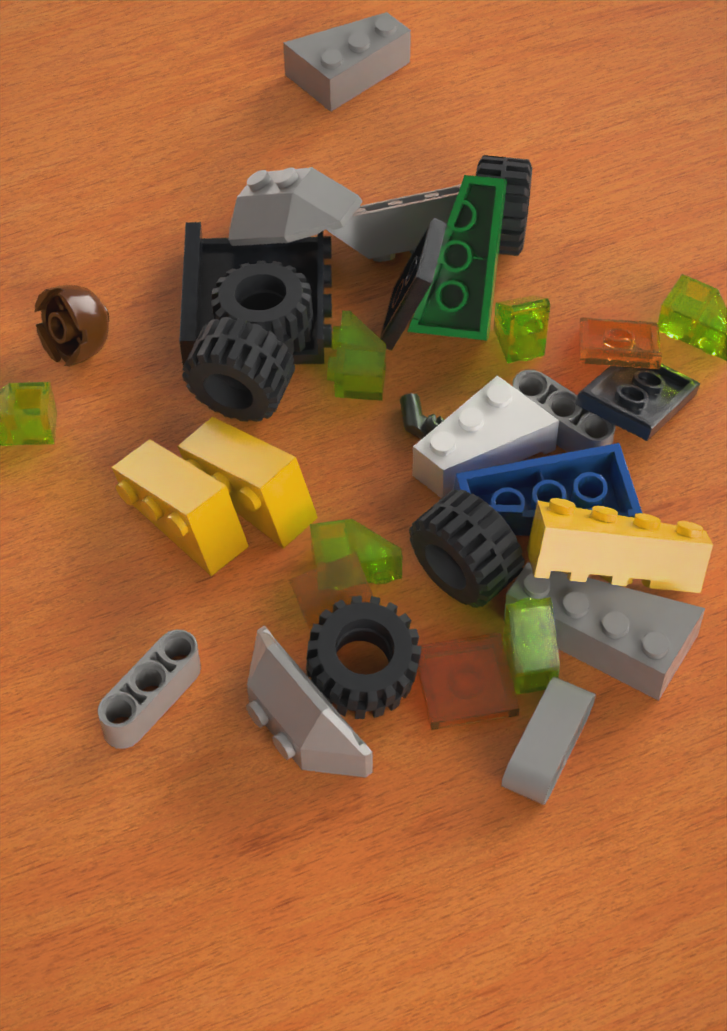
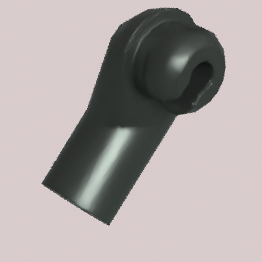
[400,393,444,439]

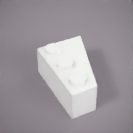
[412,375,559,498]

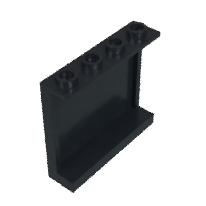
[179,222,332,366]

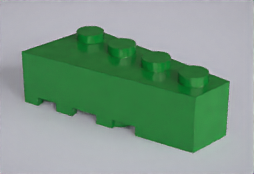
[407,175,507,341]

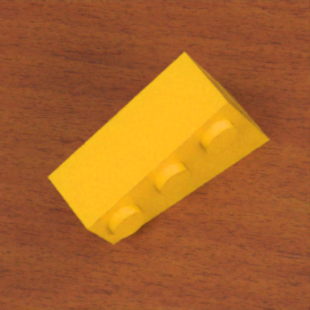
[177,417,318,549]
[112,439,249,576]

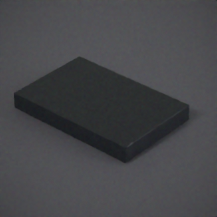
[378,218,447,351]
[575,349,700,441]

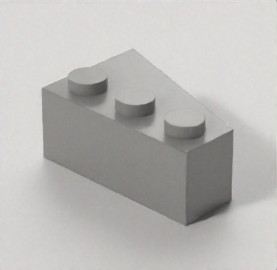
[283,12,411,112]

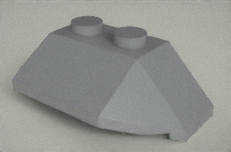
[228,167,363,246]
[326,184,461,262]
[246,625,373,778]

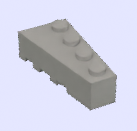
[504,562,705,701]

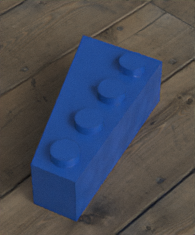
[454,443,642,536]

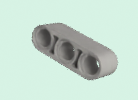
[513,370,615,452]
[98,629,201,749]
[501,677,596,805]

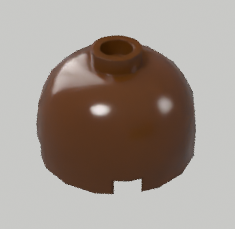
[35,285,109,366]

